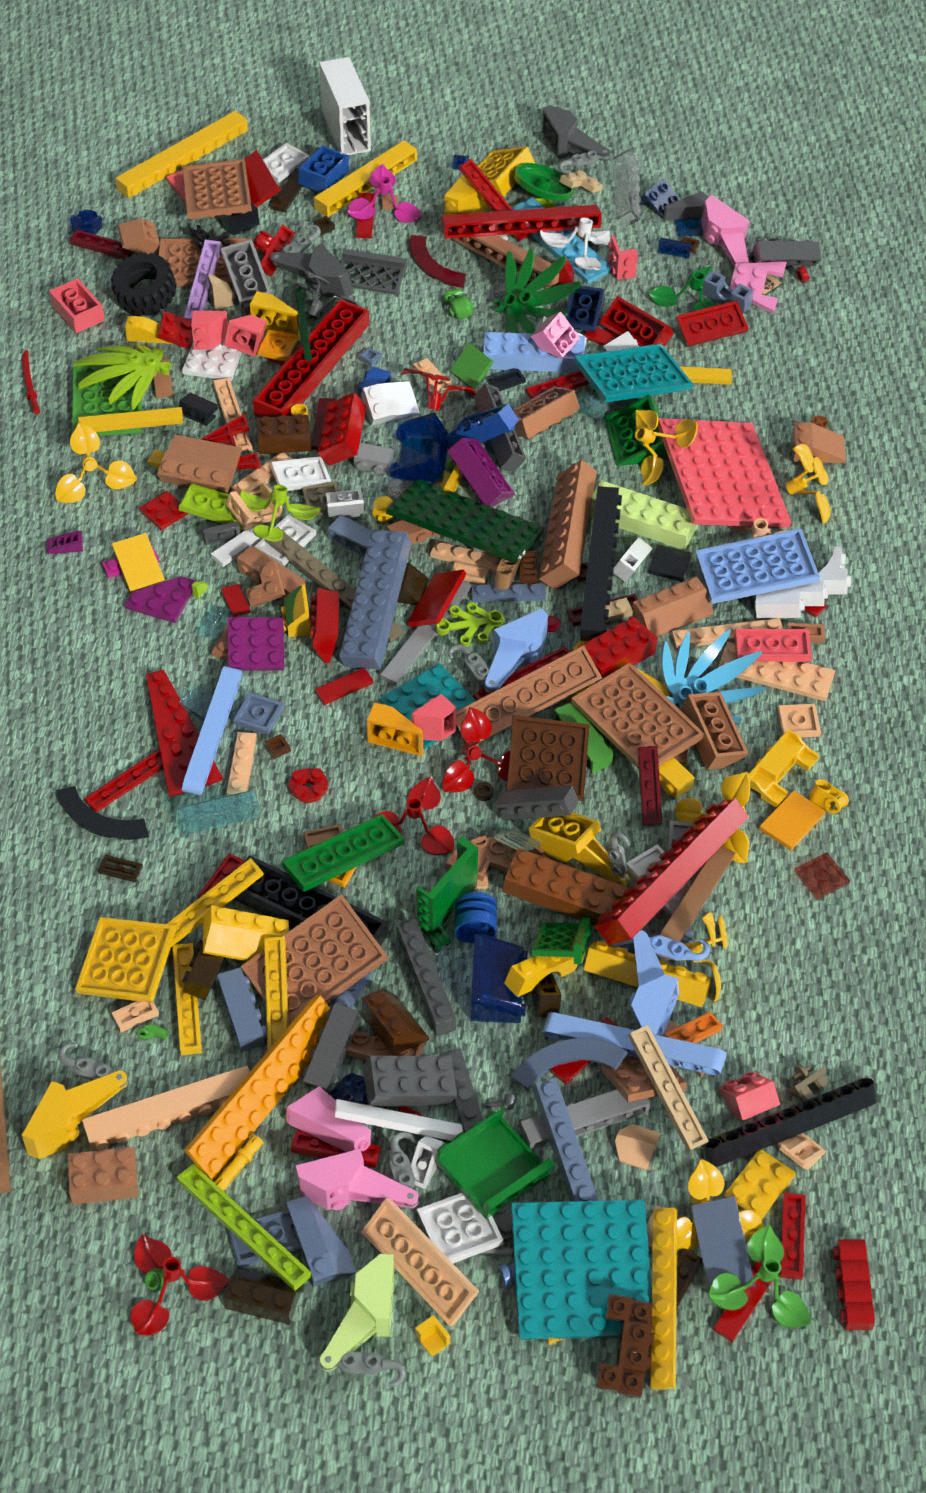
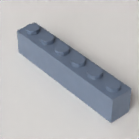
[532,1077,599,1202]

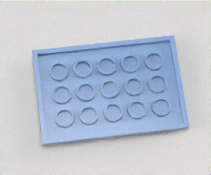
[696,528,820,604]

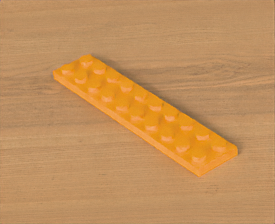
[184,995,330,1181]

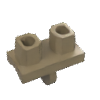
[788,1064,829,1102]

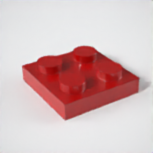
[157,311,193,348]
[139,491,189,531]

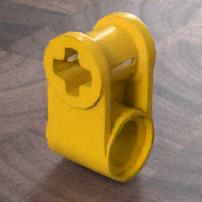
[809,779,849,814]

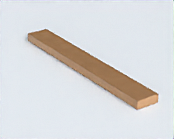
[656,846,735,961]

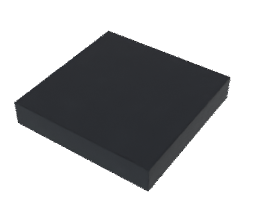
[648,544,692,582]

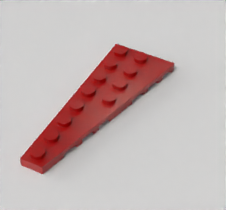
[146,669,222,797]

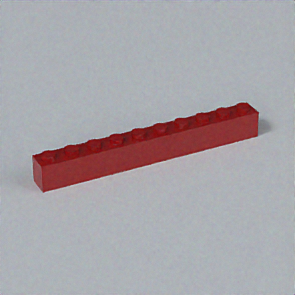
[441,205,602,239]

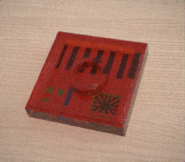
[794,852,850,900]

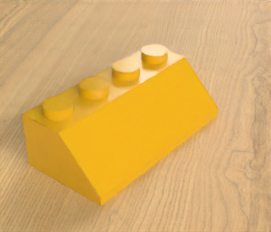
[203,905,289,961]

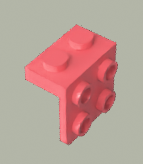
[607,236,638,280]

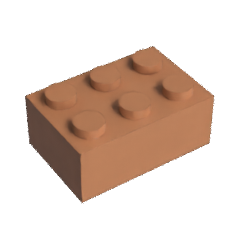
[68,1147,139,1205]

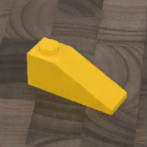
[125,316,172,344]

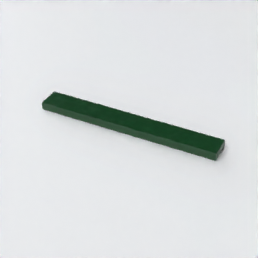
[295,288,312,361]

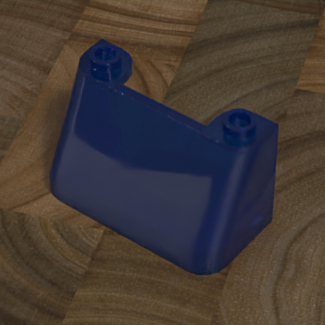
[389,413,449,483]
[471,934,528,1023]

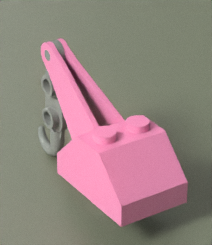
[296,1132,418,1210]

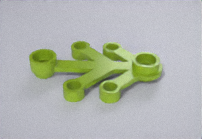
[435,603,504,647]

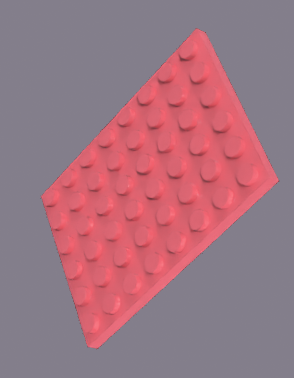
[657,418,792,528]

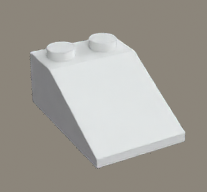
[361,381,420,426]
[326,489,364,519]

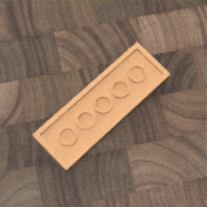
[718,642,835,701]
[361,1198,479,1326]

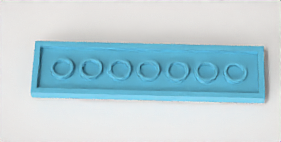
[512,197,611,284]

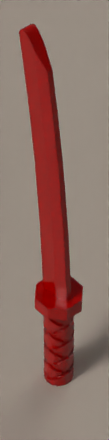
[22,350,40,414]

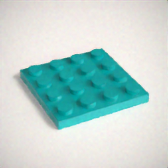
[380,663,476,749]

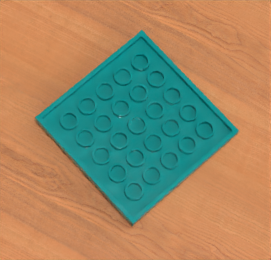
[511,1200,652,1340]

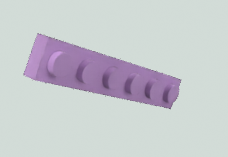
[184,240,221,321]

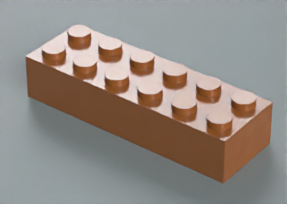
[501,848,628,926]

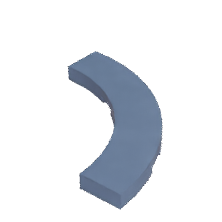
[511,1038,628,1089]

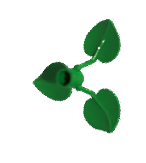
[648,266,717,311]

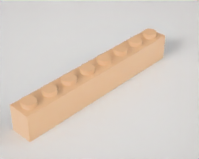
[82,1066,250,1151]

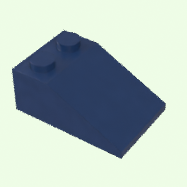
[565,286,605,332]

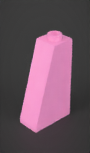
[286,1087,371,1152]

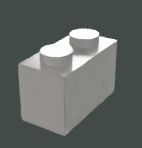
[354,442,394,475]

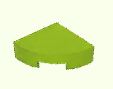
[192,581,208,599]

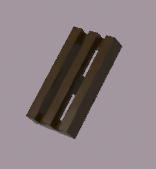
[98,855,143,883]

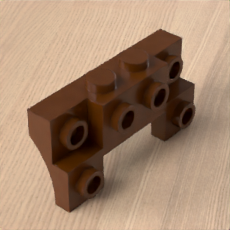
[596,1294,654,1398]

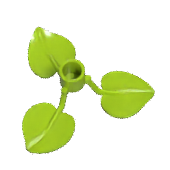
[240,484,321,542]

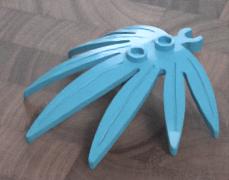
[661,629,766,722]

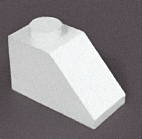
[411,1136,444,1189]

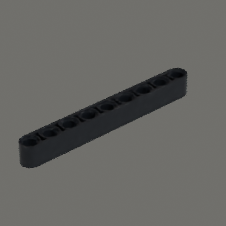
[702,1078,877,1167]

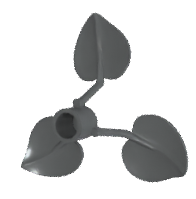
[294,271,361,319]

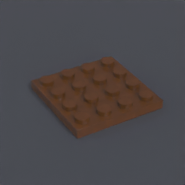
[506,715,590,801]

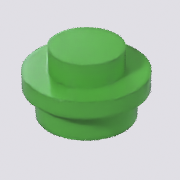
[145,1268,164,1291]

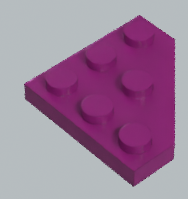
[125,576,196,623]

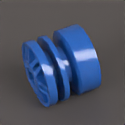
[455,892,497,943]

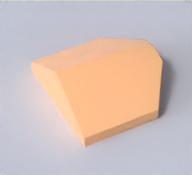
[615,1124,661,1171]
[777,1133,826,1170]

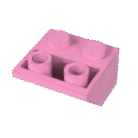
[531,312,580,358]

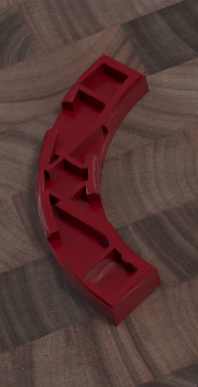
[410,235,466,288]

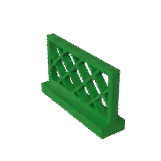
[532,916,592,964]

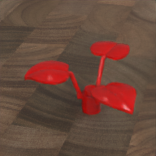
[401,368,477,411]
[442,707,509,792]
[373,777,454,855]
[131,1234,229,1336]

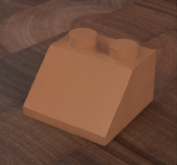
[117,218,160,254]

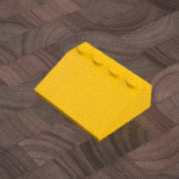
[478,146,535,197]

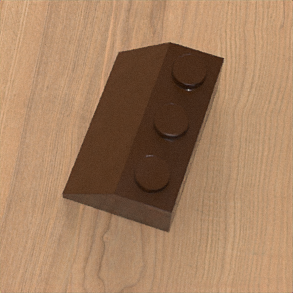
[361,990,429,1056]

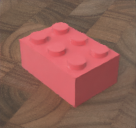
[49,278,105,333]

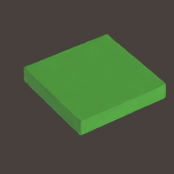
[450,343,494,389]

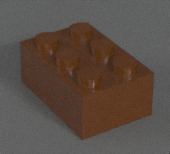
[257,414,311,454]

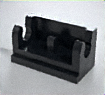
[179,392,218,426]

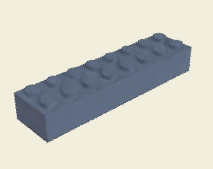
[339,530,412,670]

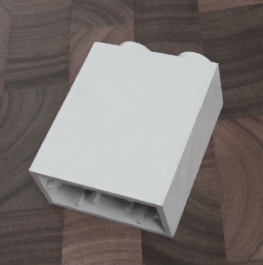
[319,57,371,155]

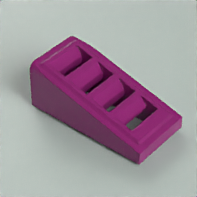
[47,530,83,554]

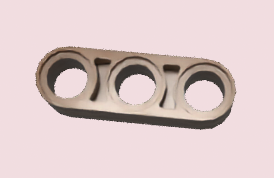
[494,559,521,590]

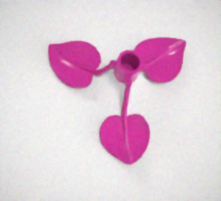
[347,164,422,223]

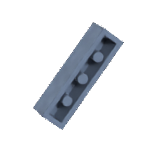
[328,515,371,557]
[217,968,267,1052]

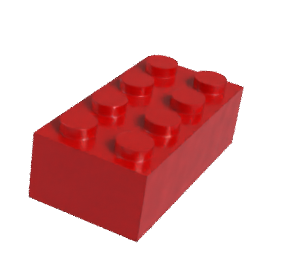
[317,393,366,465]
[577,616,658,683]

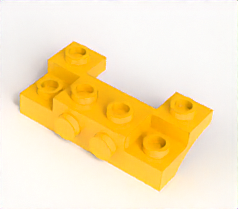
[749,729,819,808]

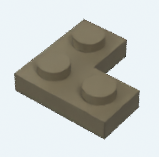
[302,481,339,516]

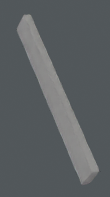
[380,581,472,686]

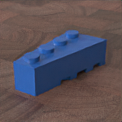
[445,403,519,446]

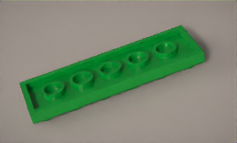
[282,814,405,892]

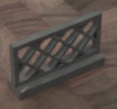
[340,249,407,295]

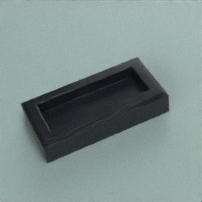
[488,369,526,391]

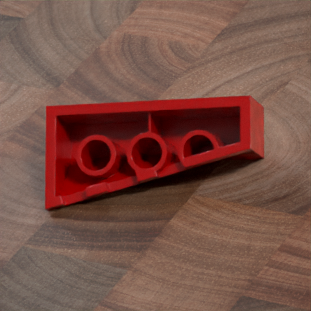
[309,588,339,663]

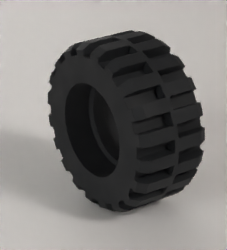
[111,252,177,316]

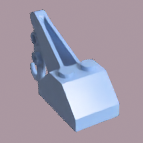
[629,930,710,1036]

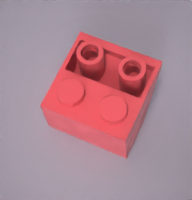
[412,694,456,741]
[718,1072,780,1121]

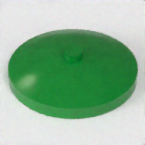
[514,163,575,201]

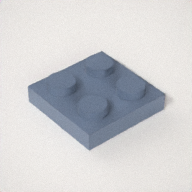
[233,692,284,735]

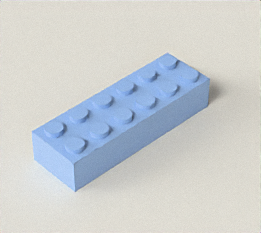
[483,332,585,372]

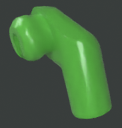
[443,288,463,305]
[137,1023,169,1040]

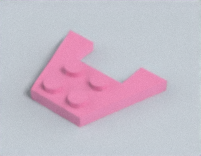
[730,261,787,314]

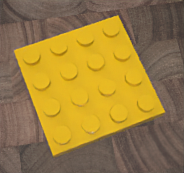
[75,917,177,1003]

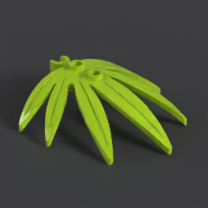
[72,345,171,410]

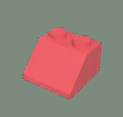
[191,311,228,350]
[224,315,267,357]

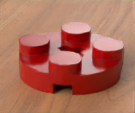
[289,768,328,803]

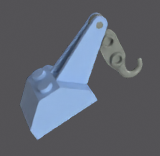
[448,609,548,693]

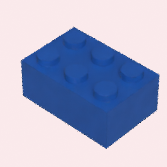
[298,145,349,193]

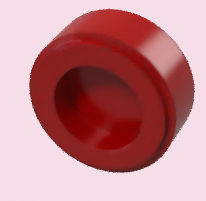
[796,266,809,283]

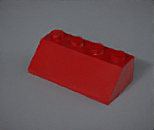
[598,296,674,347]

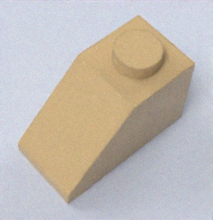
[208,275,236,310]

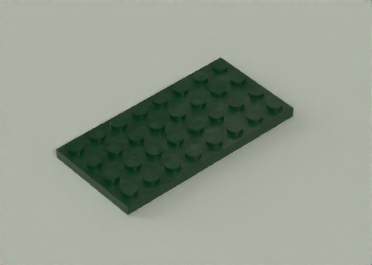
[386,479,544,564]

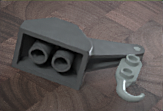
[542,105,610,174]
[271,224,354,297]

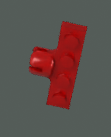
[253,224,295,277]

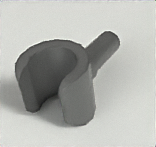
[485,1094,516,1110]

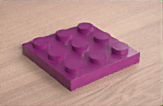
[227,617,284,671]

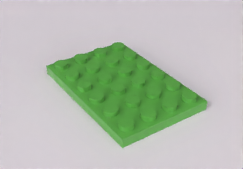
[72,361,142,436]

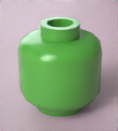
[449,296,474,320]

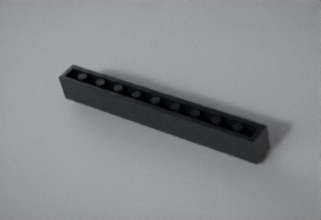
[580,486,622,641]

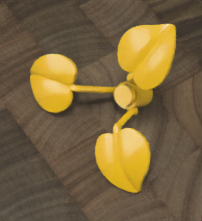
[635,410,698,485]
[55,422,137,503]
[786,444,831,524]
[674,772,750,863]
[682,912,728,1002]
[677,1159,764,1252]

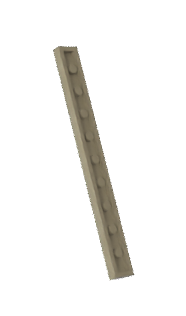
[265,527,404,643]

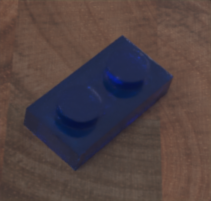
[658,237,692,259]

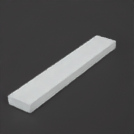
[334,1099,463,1141]

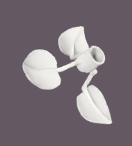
[540,218,610,270]

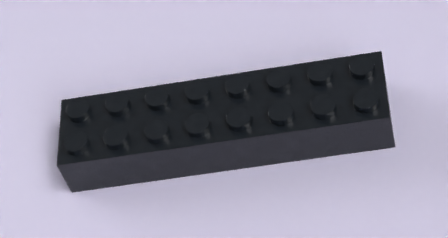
[234,855,388,946]

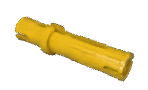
[214,1135,264,1191]

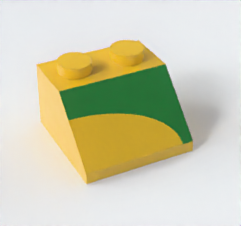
[281,584,310,637]

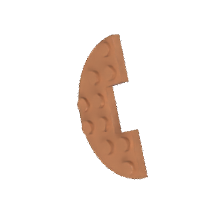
[446,834,549,881]

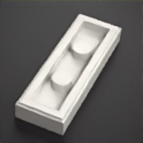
[211,527,262,567]

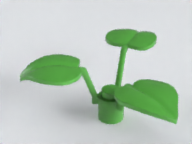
[708,1225,811,1328]

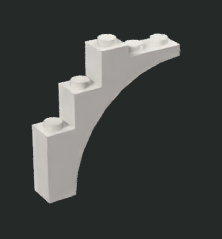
[755,546,851,618]

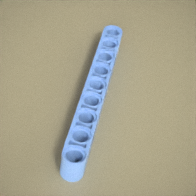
[182,666,242,796]
[542,1012,726,1076]

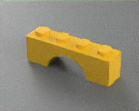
[504,956,578,997]

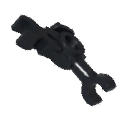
[189,225,230,249]

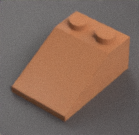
[792,422,846,463]

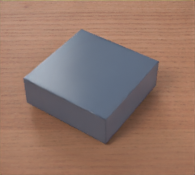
[358,347,382,366]

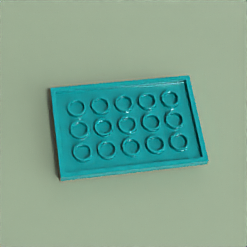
[573,344,693,403]

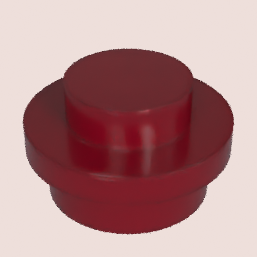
[547,616,561,632]

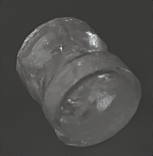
[387,479,405,500]

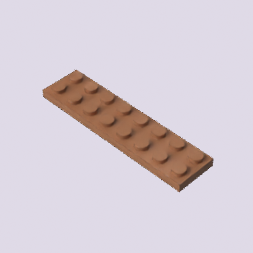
[456,646,602,745]

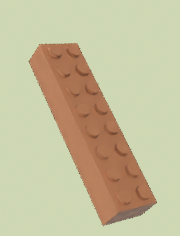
[539,459,597,590]

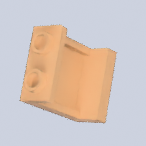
[226,482,283,530]

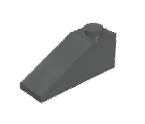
[663,191,709,221]

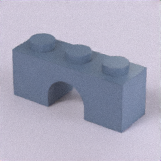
[702,270,754,314]

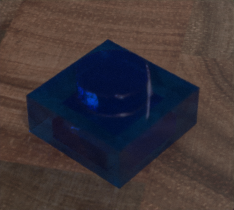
[452,155,469,169]

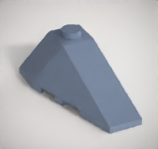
[286,1196,356,1287]

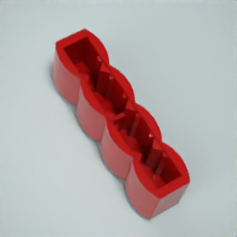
[833,1239,875,1330]

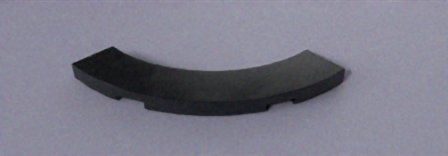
[56,786,149,840]

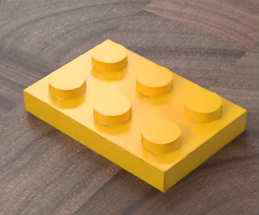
[723,1150,796,1220]

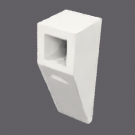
[614,537,653,582]

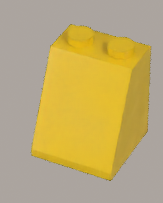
[444,174,490,215]

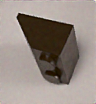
[397,563,428,605]

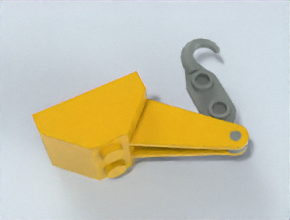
[528,812,631,887]
[22,1043,128,1159]

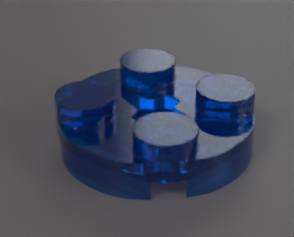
[70,210,103,235]

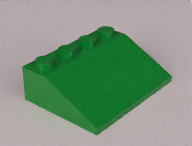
[604,395,668,466]

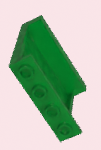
[416,836,478,934]
[435,1108,555,1219]

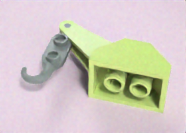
[320,1254,405,1387]

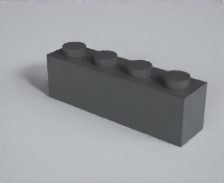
[753,239,821,266]
[496,785,579,821]
[302,1003,361,1093]

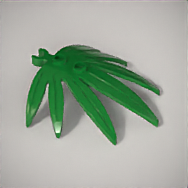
[494,248,582,334]

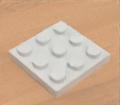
[182,341,242,381]
[417,1193,504,1263]

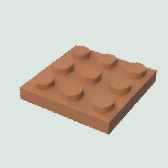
[600,1056,687,1102]

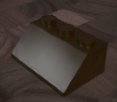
[223,1267,303,1325]

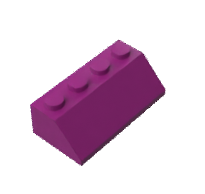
[448,438,516,507]

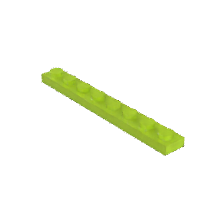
[177,1164,312,1291]

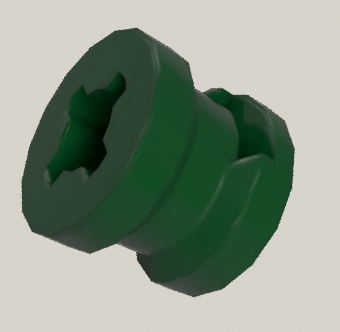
[425,927,451,953]

